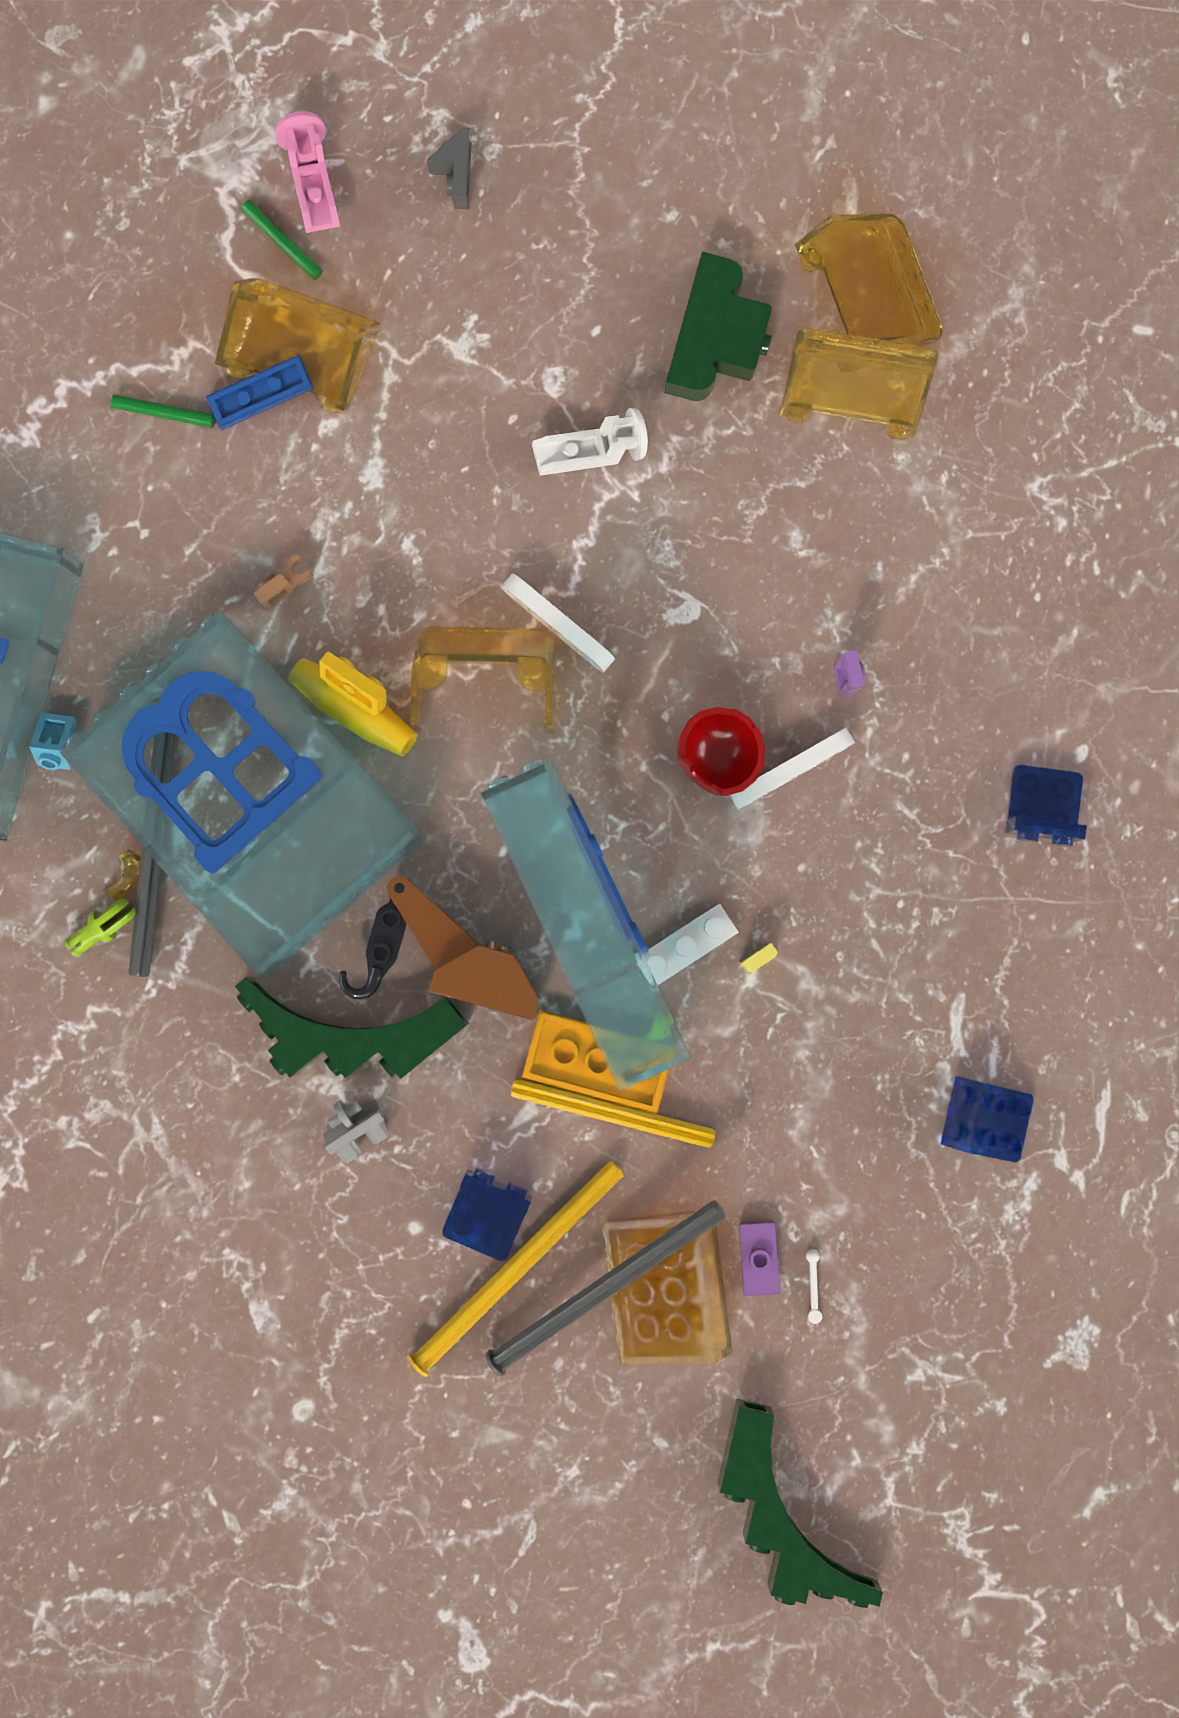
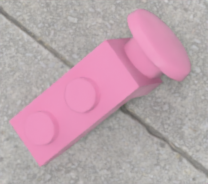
[275,111,340,233]

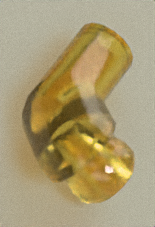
[105,849,141,902]

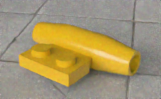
[289,651,418,757]

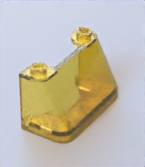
[215,278,380,413]

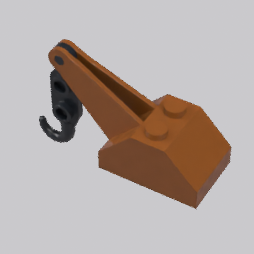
[339,876,541,1020]

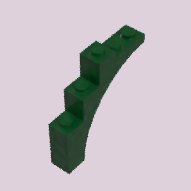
[235,977,469,1079]
[718,1399,883,1608]

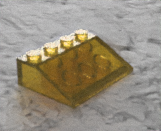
[602,1211,733,1364]

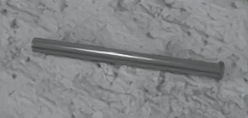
[128,699,176,977]
[485,1200,725,1376]

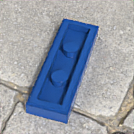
[206,355,315,430]

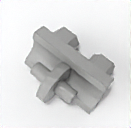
[323,1100,389,1163]

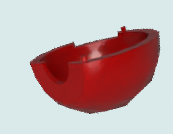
[677,707,765,796]

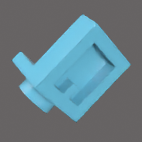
[29,713,78,770]

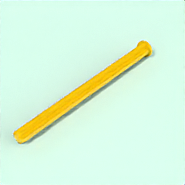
[407,1161,624,1377]

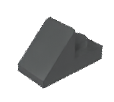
[427,128,472,209]

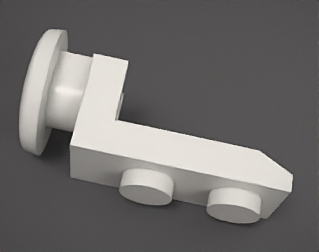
[532,408,648,476]

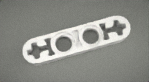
[501,573,615,673]
[730,728,855,810]

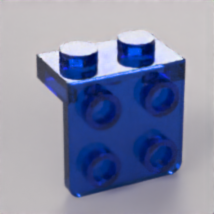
[1005,765,1087,847]
[940,1076,1034,1163]
[442,1168,532,1261]

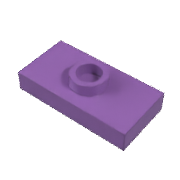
[834,650,865,698]
[739,1221,780,1296]

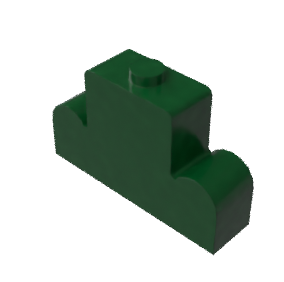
[664,251,772,401]

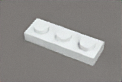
[632,903,739,989]

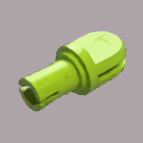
[64,898,136,957]

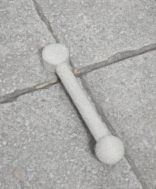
[806,1249,822,1324]

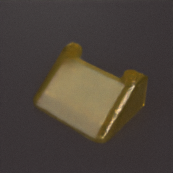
[795,214,942,371]
[779,328,939,440]

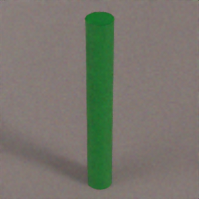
[241,200,323,280]
[111,394,215,428]

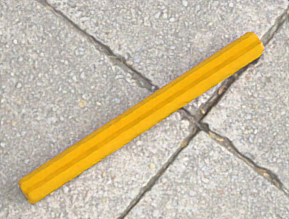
[511,1078,716,1148]

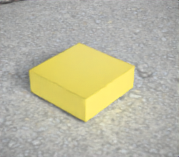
[739,943,778,973]

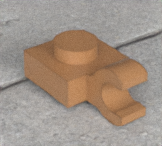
[253,554,313,611]

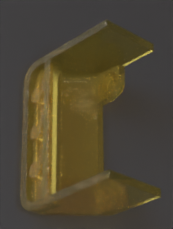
[410,626,555,734]

